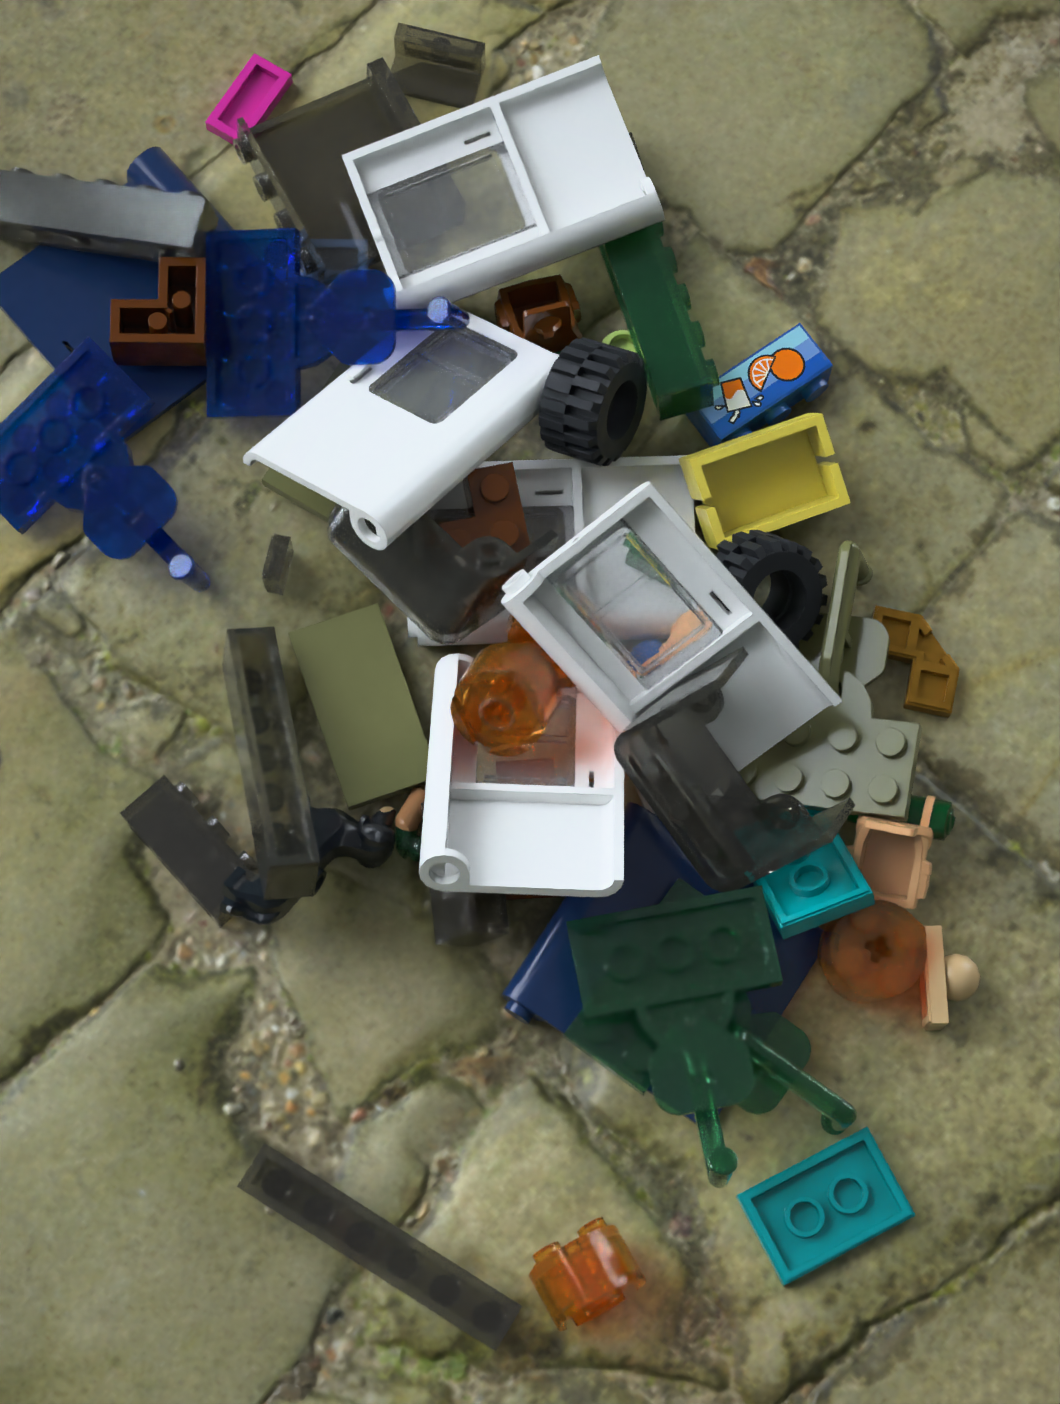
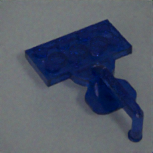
[206,228,470,419]
[0,336,210,592]

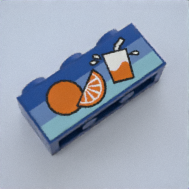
[685,323,833,447]

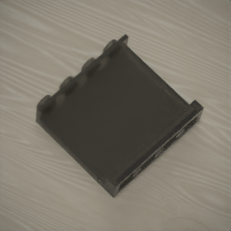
[233,57,466,289]

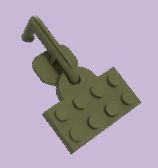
[720,540,922,822]

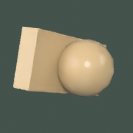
[916,925,981,1031]

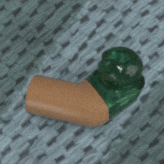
[395,788,425,862]

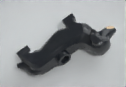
[220,791,396,925]

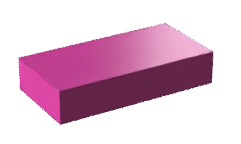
[205,53,293,151]

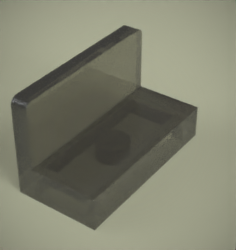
[387,22,486,109]

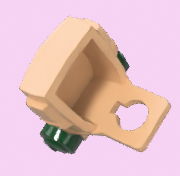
[844,795,955,909]

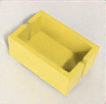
[678,413,851,550]

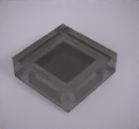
[262,533,294,595]

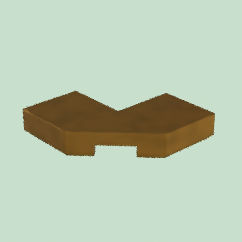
[872,605,960,718]

